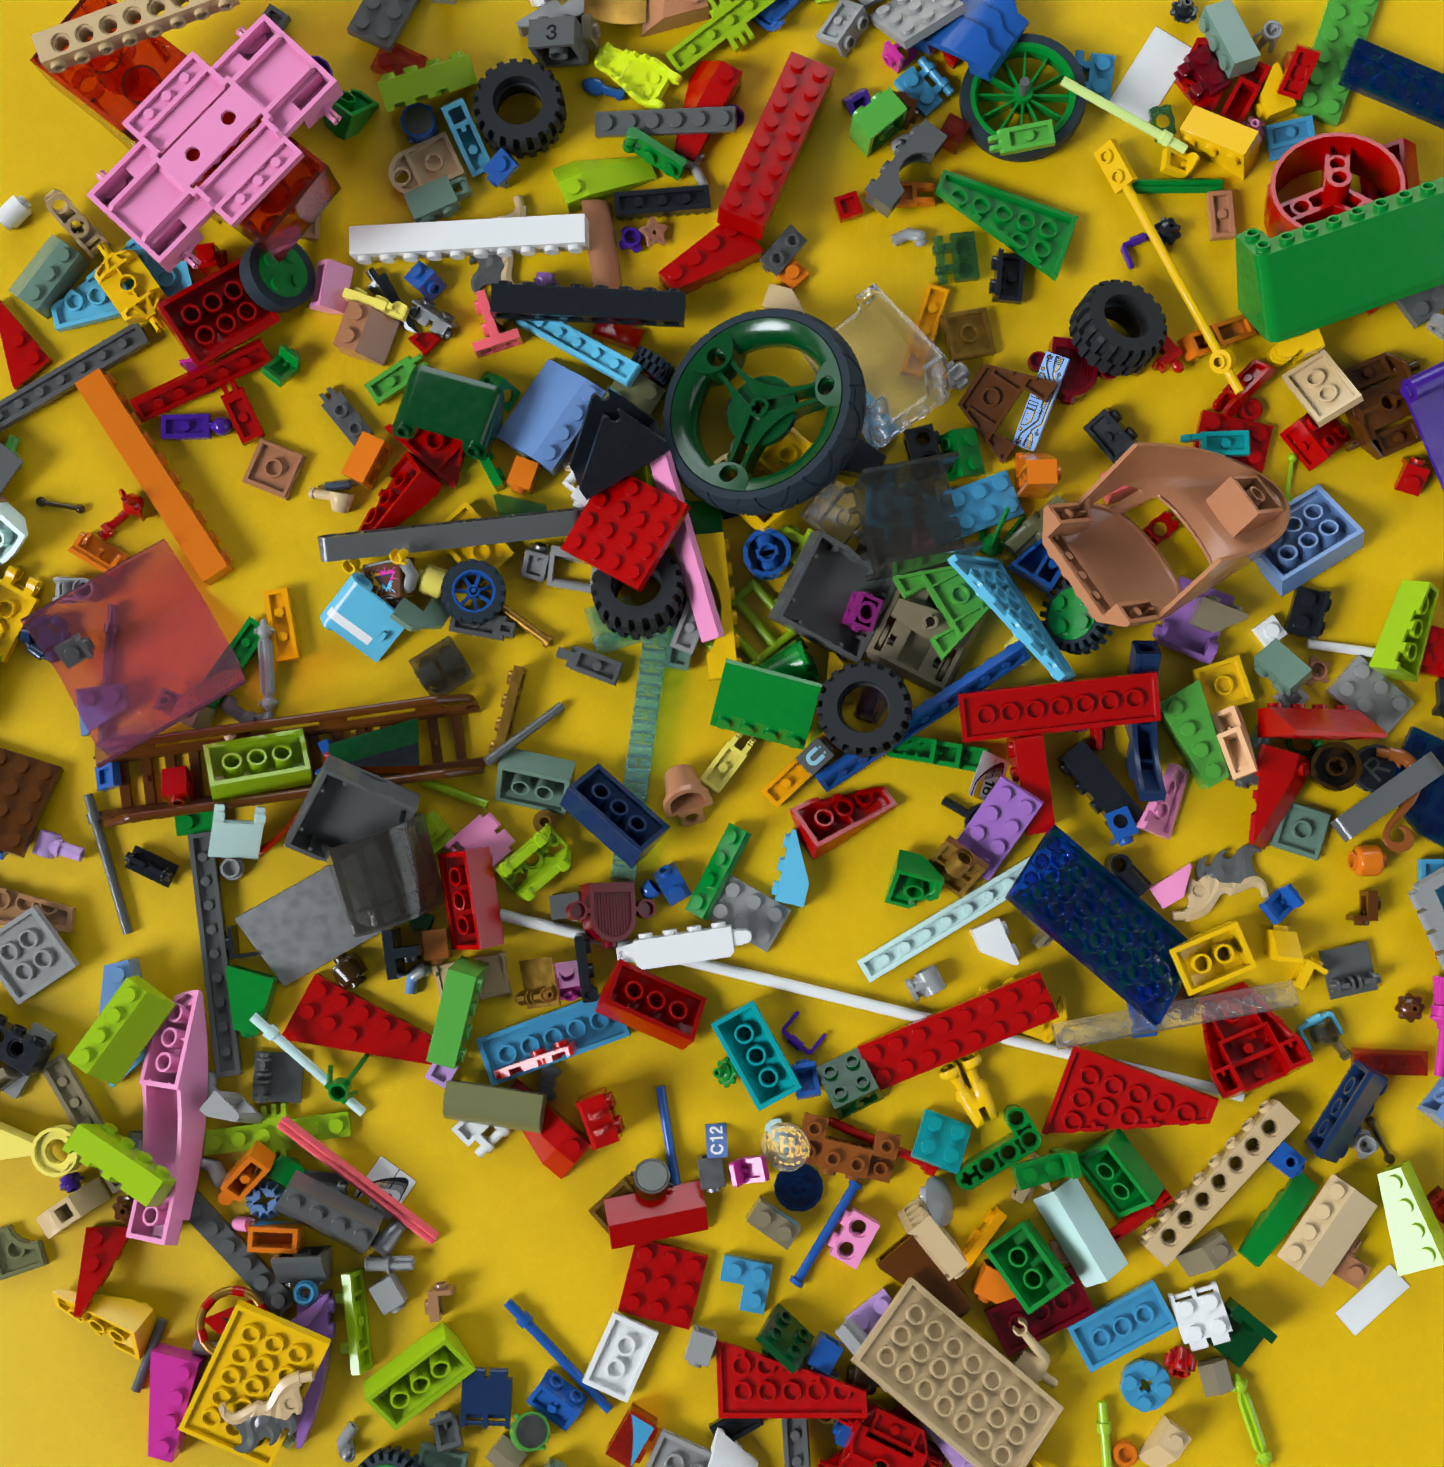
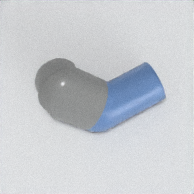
[405,962,432,994]

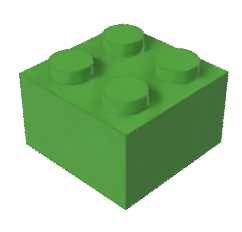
[849,87,908,157]

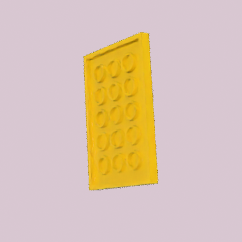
[178,1299,332,1467]

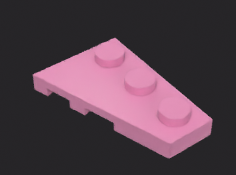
[1136,763,1190,840]

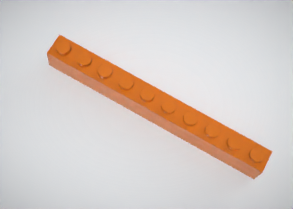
[74,368,234,585]

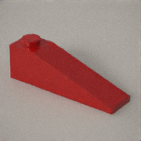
[358,450,443,531]
[510,1078,591,1179]

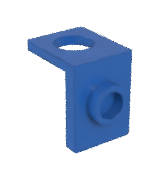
[1104,806,1139,847]

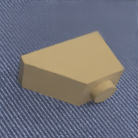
[1138,1415,1192,1467]

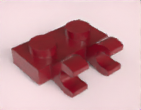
[1173,44,1231,101]

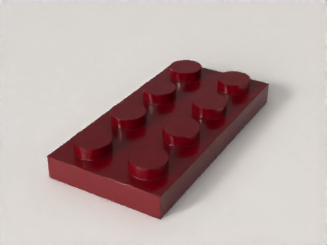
[984,1265,1095,1357]

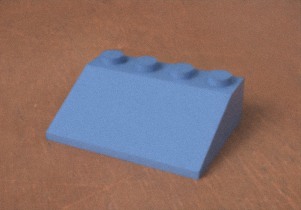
[497,359,606,477]
[1254,484,1365,597]

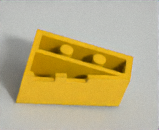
[1180,105,1259,180]

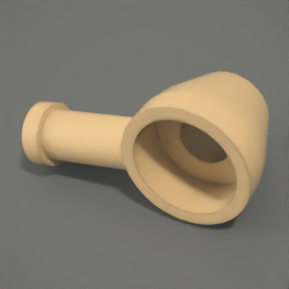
[308,487,354,513]

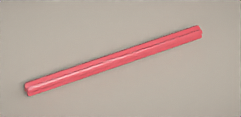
[277,1116,439,1244]

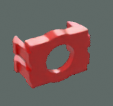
[1143,510,1180,546]

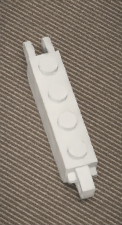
[616,921,752,970]

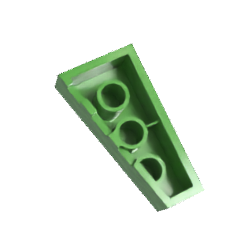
[1160,680,1230,789]
[426,955,489,1069]

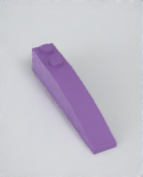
[296,1289,336,1448]

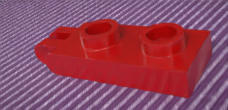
[220,380,266,446]

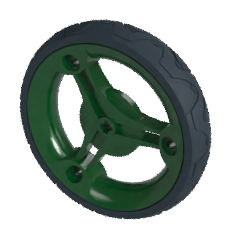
[662,308,867,516]

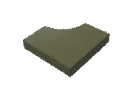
[0,1224,49,1281]

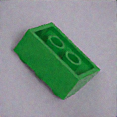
[1077,1129,1165,1218]
[984,1219,1074,1315]

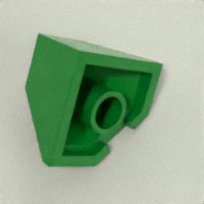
[322,88,379,140]
[885,849,945,908]

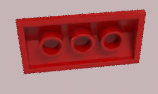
[603,1180,709,1249]

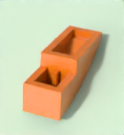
[1177,314,1257,363]

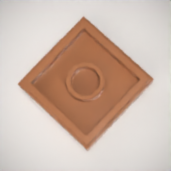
[242,438,306,501]

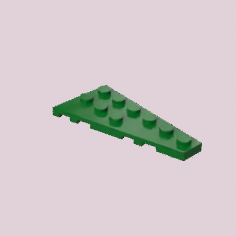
[935,170,1078,281]

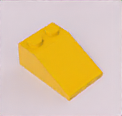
[1169,921,1257,996]

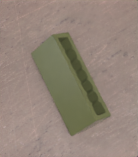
[443,1079,548,1134]

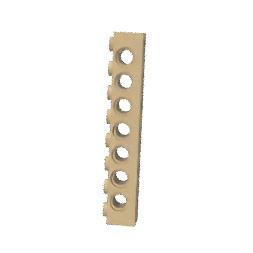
[31,0,240,74]
[1139,1098,1301,1267]

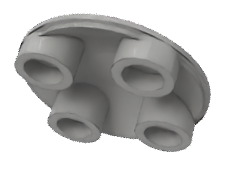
[919,1176,954,1226]

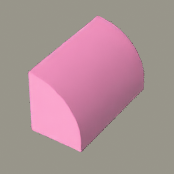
[309,258,353,314]

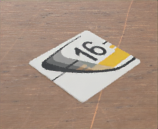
[969,750,1009,801]
[354,1157,416,1220]

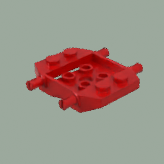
[817,1404,942,1467]

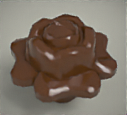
[1394,993,1425,1023]
[112,1195,134,1224]

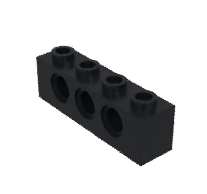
[0,1014,54,1076]

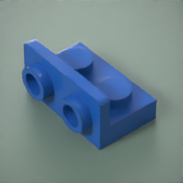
[526,1369,588,1431]

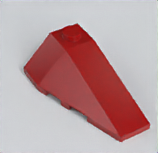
[674,60,742,162]
[1249,744,1310,849]
[790,786,898,860]

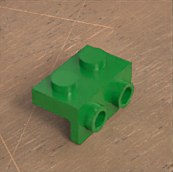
[940,428,985,482]

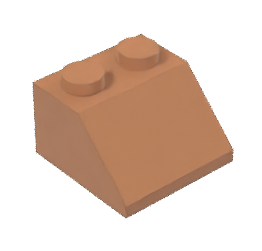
[333,300,401,367]

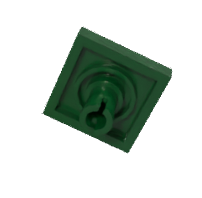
[755,1303,815,1374]

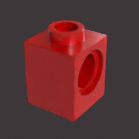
[162,766,194,806]

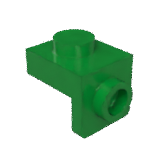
[262,344,301,388]

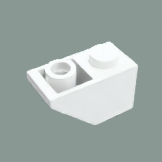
[969,918,1020,965]

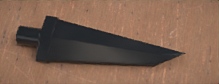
[366,268,419,333]

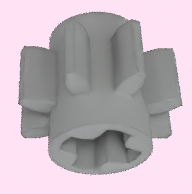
[940,360,970,392]

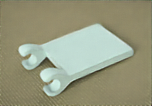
[208,804,266,859]

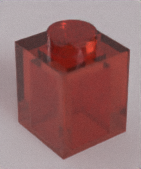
[940,113,971,155]

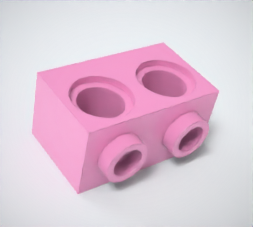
[827,1206,880,1269]

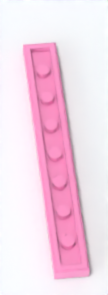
[649,451,725,643]

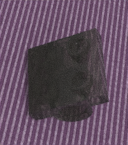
[408,635,476,696]

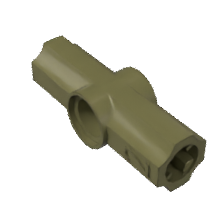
[1003,495,1066,559]

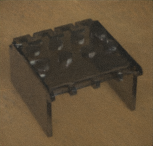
[843,451,983,582]

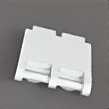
[1167,1280,1233,1352]

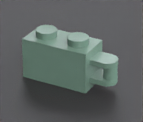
[403,175,473,223]

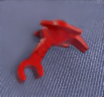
[97,488,146,541]

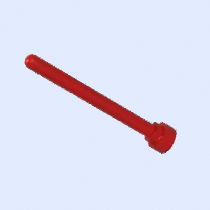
[828,1117,938,1176]

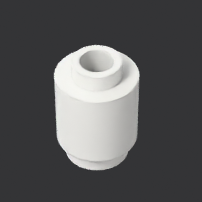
[0,194,32,231]

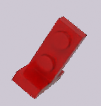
[1277,43,1321,101]

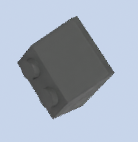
[271,1245,333,1287]

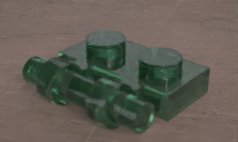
[932,231,980,285]

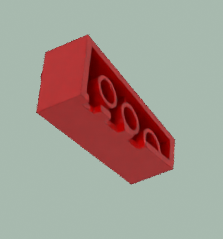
[658,224,763,294]

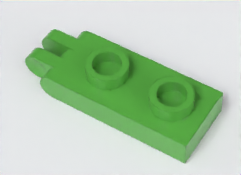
[987,119,1056,156]
[364,354,429,406]

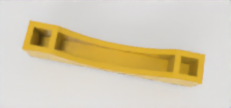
[695,532,742,682]

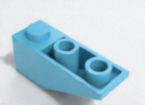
[771,829,809,907]

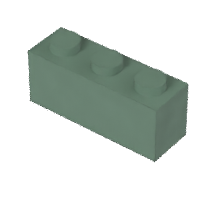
[1198,0,1261,79]

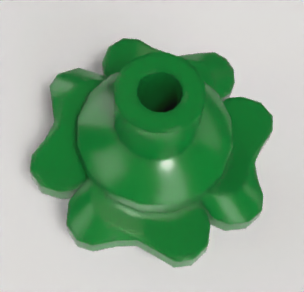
[713,1057,738,1088]

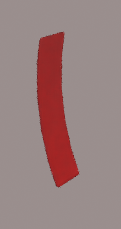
[258,802,301,856]

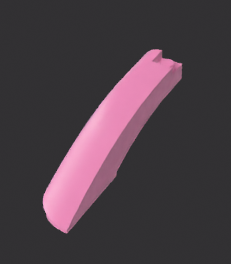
[126,990,208,1246]

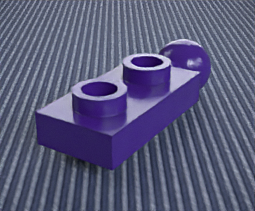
[161,414,232,441]

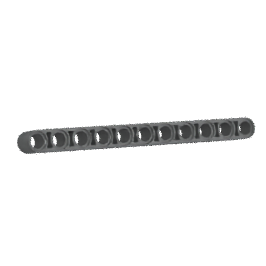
[317,508,582,562]

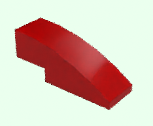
[1219,61,1272,124]

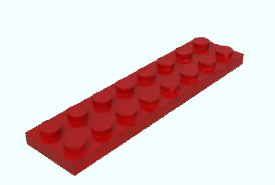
[958,671,1161,742]
[857,970,1059,1090]

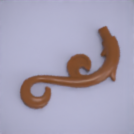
[1376,746,1421,852]

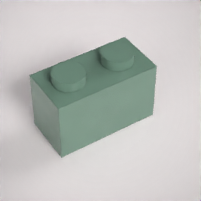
[1254,638,1312,698]

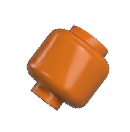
[1348,845,1388,876]

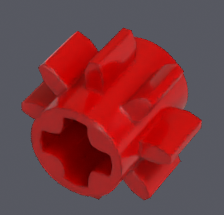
[1164,1346,1197,1379]

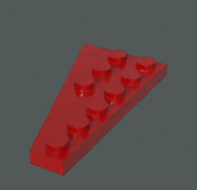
[282,973,432,1065]
[716,1339,869,1418]

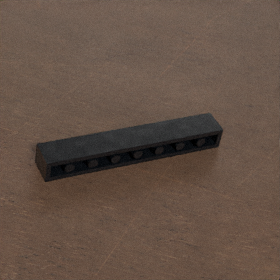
[490,280,686,328]

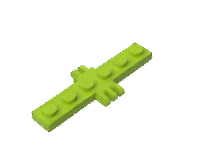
[665,0,776,74]
[203,1102,353,1163]

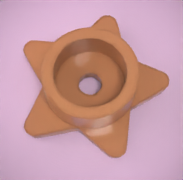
[639,216,668,247]
[1307,655,1331,686]

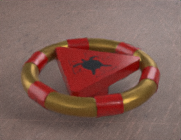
[195,1285,268,1356]

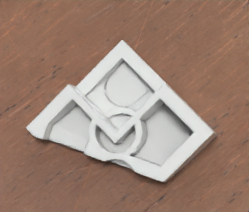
[708,1428,758,1467]

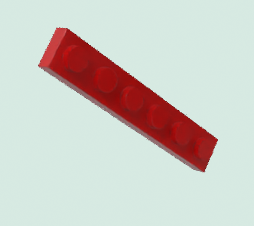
[130,338,272,423]

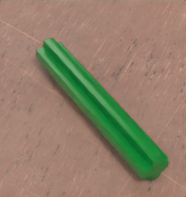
[1132,178,1223,194]

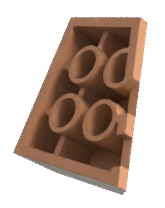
[641,0,709,38]

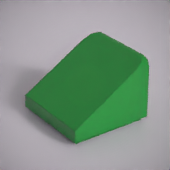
[266,1154,306,1186]

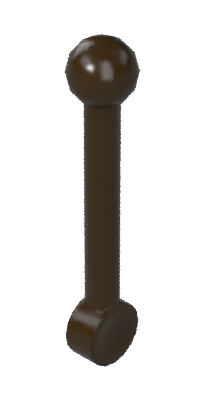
[36,497,85,514]
[1365,1116,1395,1164]

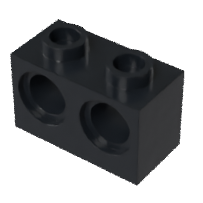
[902,424,947,482]

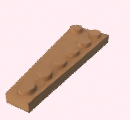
[0,886,76,932]

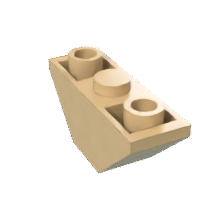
[36,1177,112,1240]

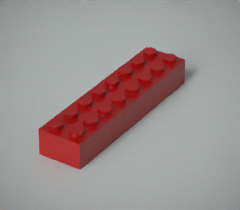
[717,51,835,240]

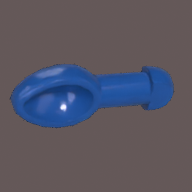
[581,78,626,101]

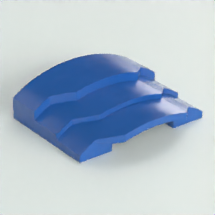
[912,0,1029,82]

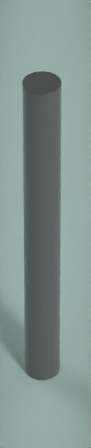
[484,702,565,766]

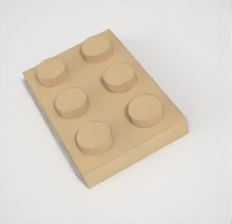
[1281,349,1364,428]

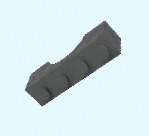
[865,119,948,218]

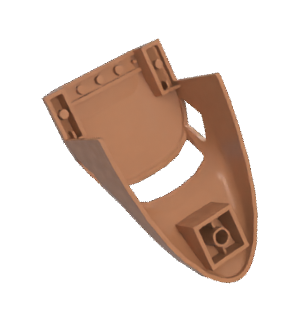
[1042,442,1290,627]

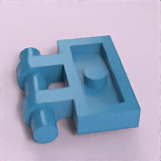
[1075,50,1115,103]
[893,56,955,119]

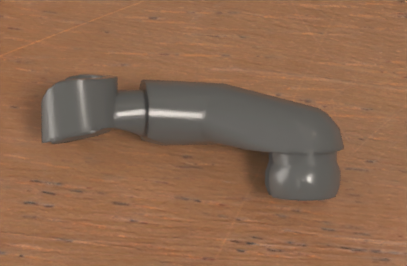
[221,696,274,723]

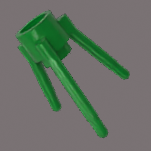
[977,507,1027,558]
[325,1054,369,1104]

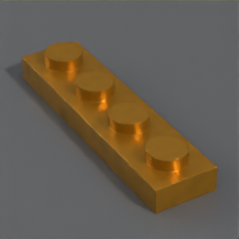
[489,665,527,762]

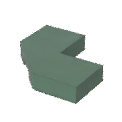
[389,597,450,632]

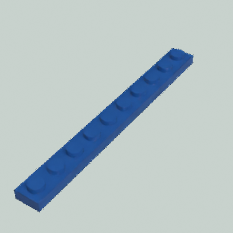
[815,640,1030,792]

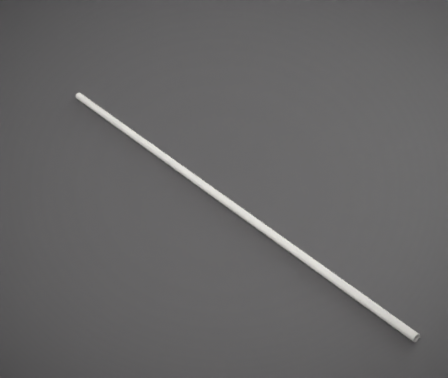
[500,908,1245,1102]

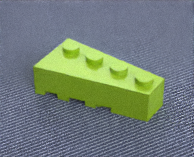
[377,50,478,112]
[1369,580,1440,682]
[62,1122,177,1207]

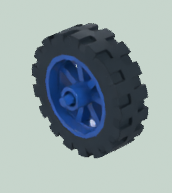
[441,559,506,626]

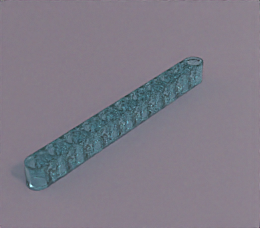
[611,625,670,884]

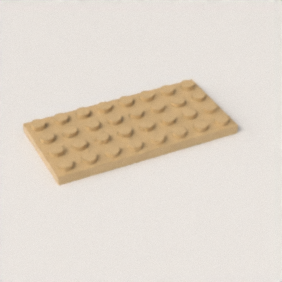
[850,1277,1064,1467]

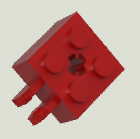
[575,1087,625,1150]

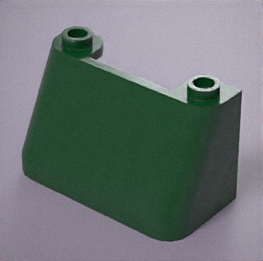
[392,365,505,461]

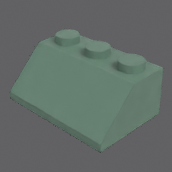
[8,234,90,319]
[495,748,576,816]

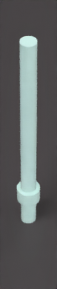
[249,1013,366,1116]

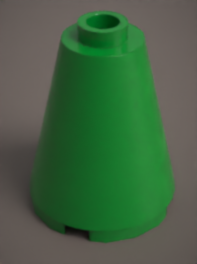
[757,637,819,683]

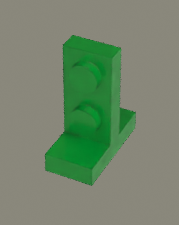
[1011,1147,1083,1191]

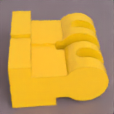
[1266,328,1326,369]

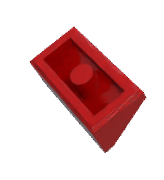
[591,324,645,352]

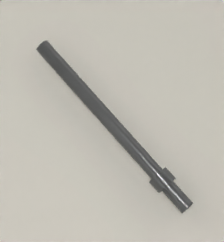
[83,793,133,935]

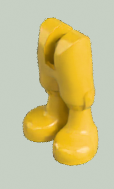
[938,1052,999,1128]

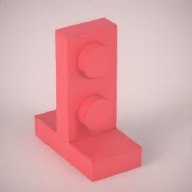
[472,289,523,358]

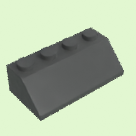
[274,1170,384,1254]

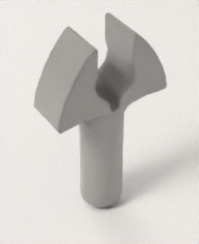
[680,152,709,185]

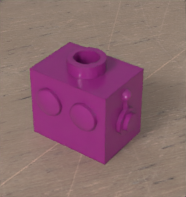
[840,591,883,633]

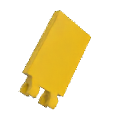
[0,565,45,663]

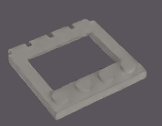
[1408,866,1444,970]

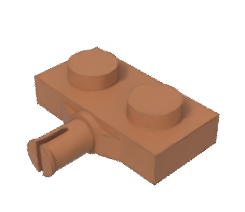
[1333,1238,1371,1289]

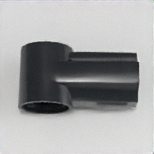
[1104,853,1152,898]

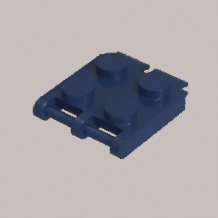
[460,1367,513,1429]

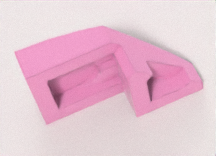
[1149,863,1192,909]

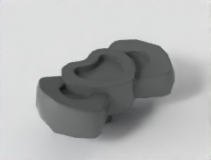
[537,1064,561,1101]

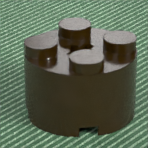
[1309,742,1363,792]

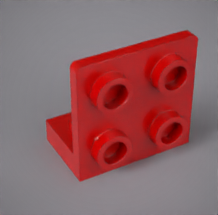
[1279,412,1351,471]

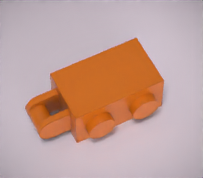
[218,1140,277,1205]

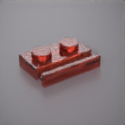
[370,43,429,76]

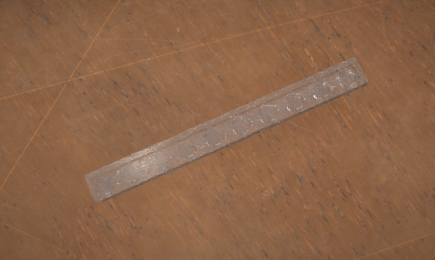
[1051,980,1300,1050]

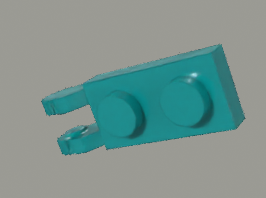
[1180,430,1250,457]

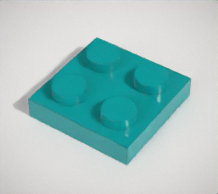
[910,1109,972,1174]

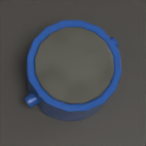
[400,103,439,144]

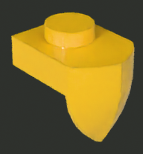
[1160,147,1200,179]

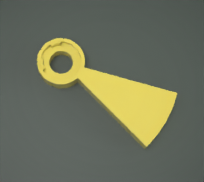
[0,1121,82,1178]

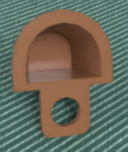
[663,764,713,827]

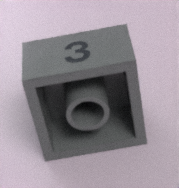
[528,14,589,68]

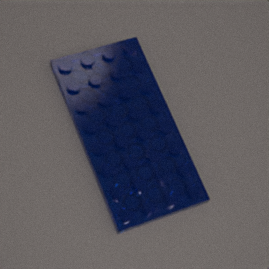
[1005,824,1188,1026]

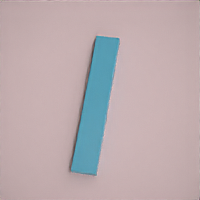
[515,320,643,388]

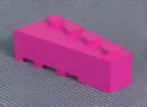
[148,1343,207,1463]

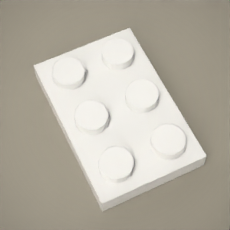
[582,1311,659,1403]

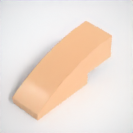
[1211,705,1258,780]

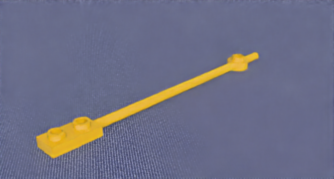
[1094,139,1244,395]

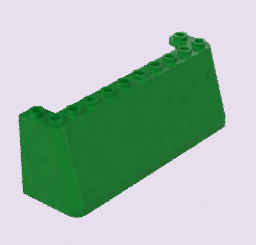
[1235,177,1444,342]

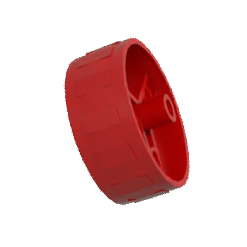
[1264,132,1405,238]

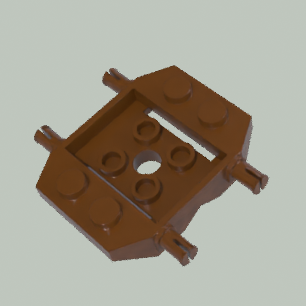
[1343,352,1422,460]

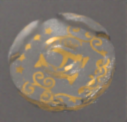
[761,1122,811,1172]

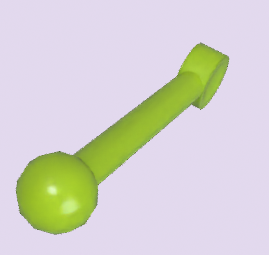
[1284,453,1297,502]

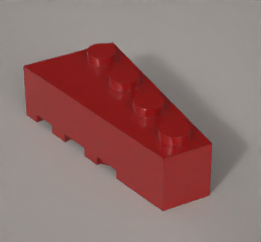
[1006,734,1056,835]

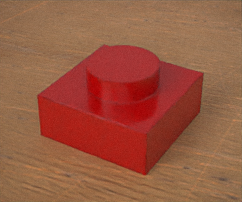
[833,191,864,223]

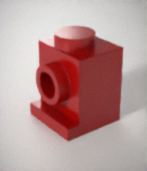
[195,242,228,277]

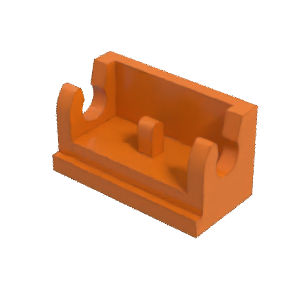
[341,431,393,490]
[68,532,130,579]

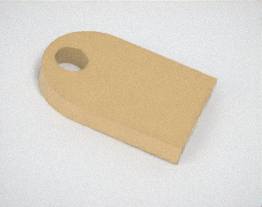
[389,131,466,196]

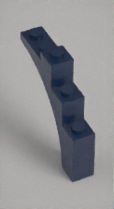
[1125,640,1166,802]

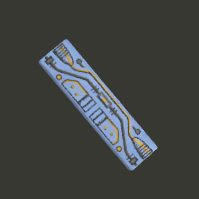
[1012,351,1070,452]

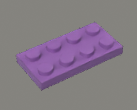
[957,775,1043,881]

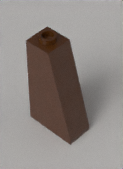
[875,1233,972,1318]

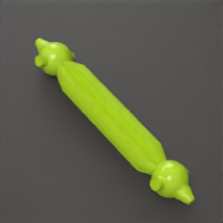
[1232,1373,1272,1467]

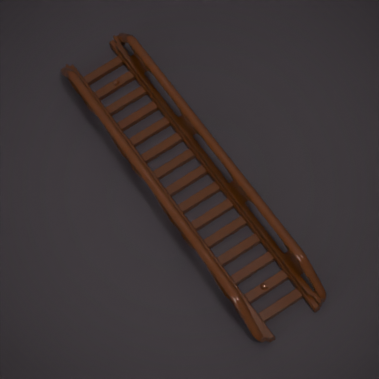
[93,694,487,827]

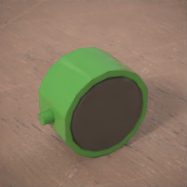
[510,1411,550,1452]

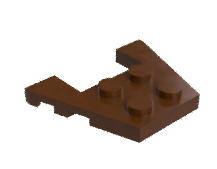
[957,363,1058,464]

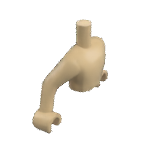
[1012,1317,1059,1389]

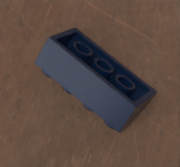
[560,763,670,869]
[1304,1058,1389,1164]

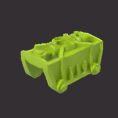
[493,823,572,901]

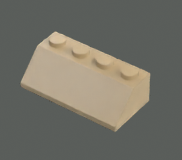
[1277,1174,1378,1288]

